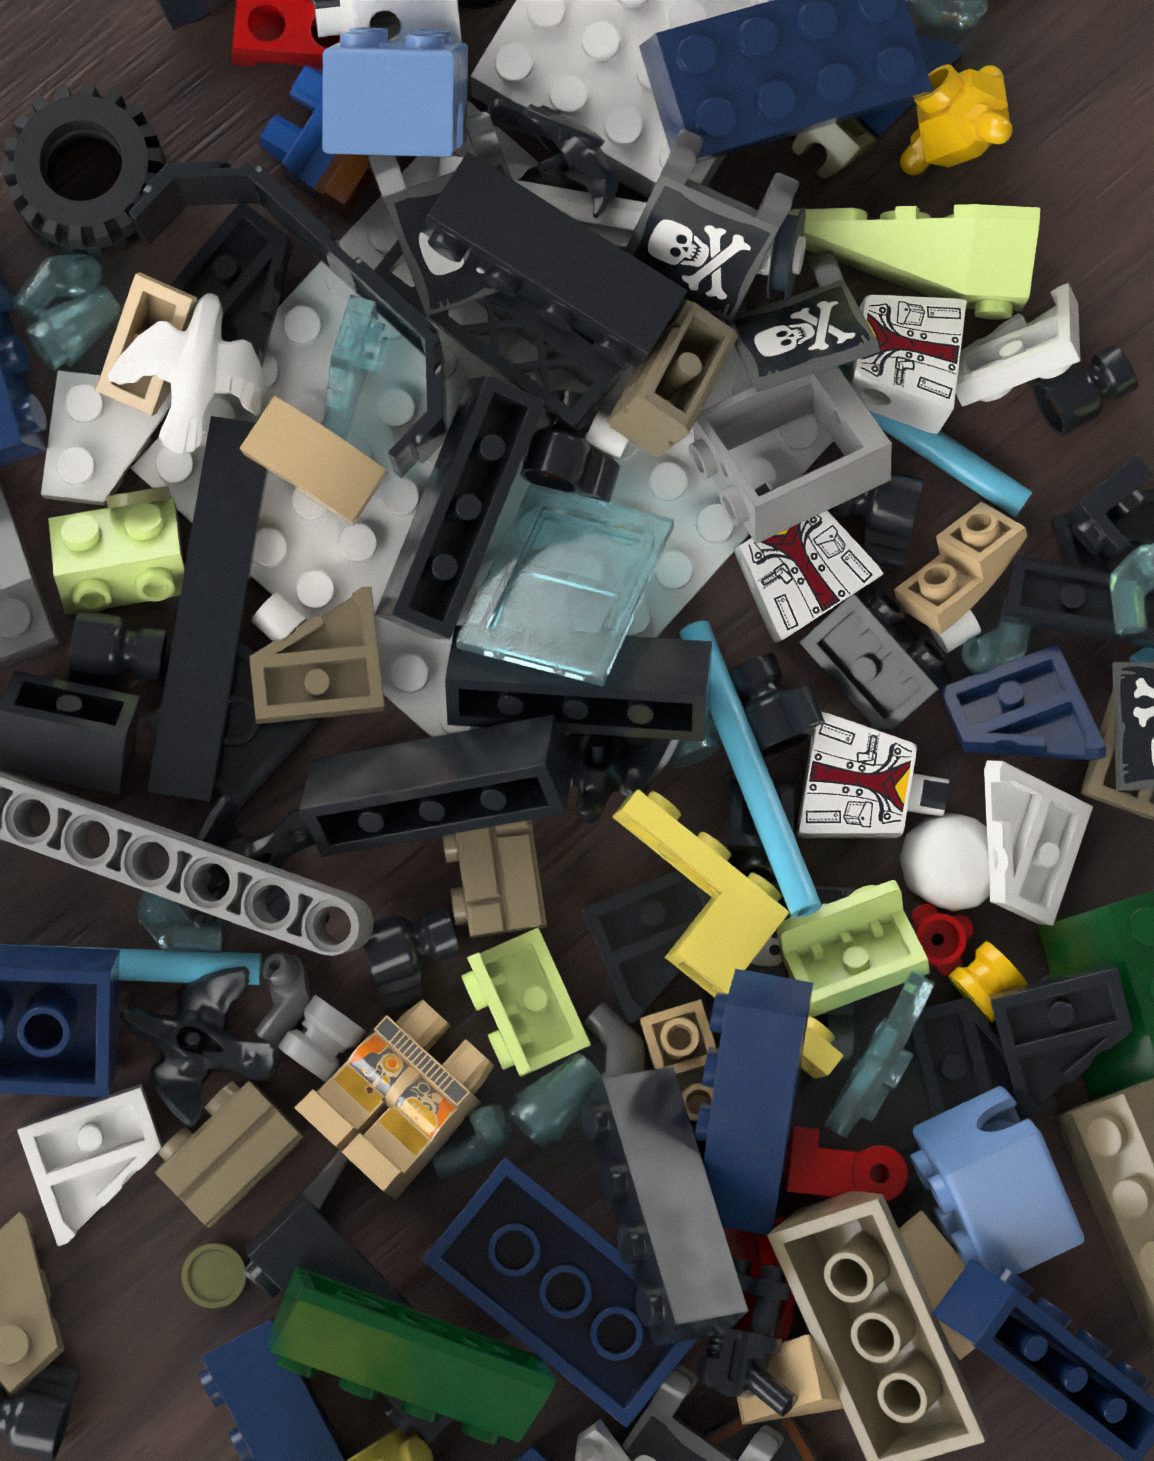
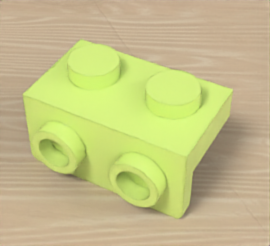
[48,496,185,615]
[777,880,930,1017]
[461,928,591,1077]

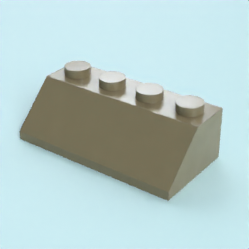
[1054,1078,1154,1353]
[767,1191,990,1461]

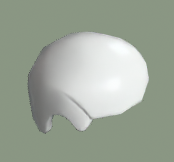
[899,813,990,911]

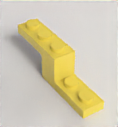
[612,789,844,1079]

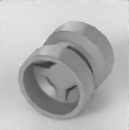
[277,995,367,1082]

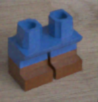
[259,65,374,220]

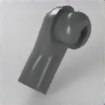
[254,951,313,1050]
[583,1001,645,1081]

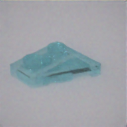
[323,294,388,441]
[824,971,935,1138]

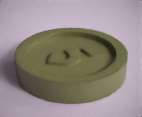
[106,486,171,509]
[181,1243,247,1308]

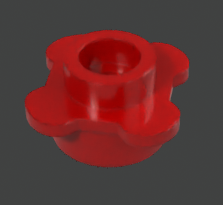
[912,903,973,976]

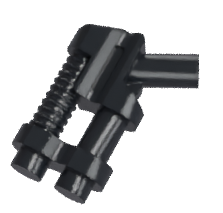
[698,1258,798,1417]

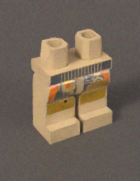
[295,999,494,1200]

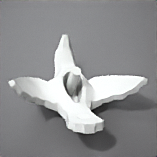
[107,293,269,454]

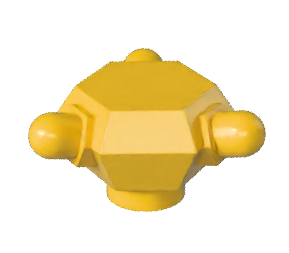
[900,64,1013,176]

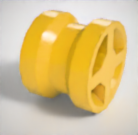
[948,941,1029,1022]

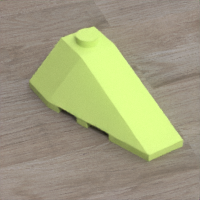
[788,204,1040,320]

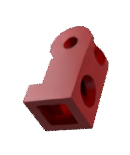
[231,0,340,69]
[782,1126,908,1201]

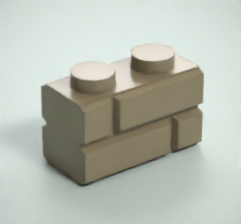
[607,300,738,457]
[443,820,547,938]
[155,1081,306,1228]

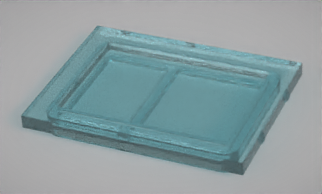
[456,483,674,687]

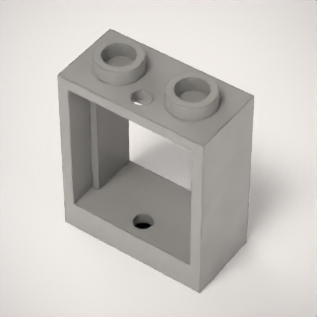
[688,366,892,544]

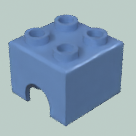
[322,27,468,157]
[910,1086,1084,1275]

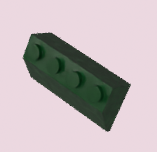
[1035,891,1154,1101]
[267,1266,556,1445]

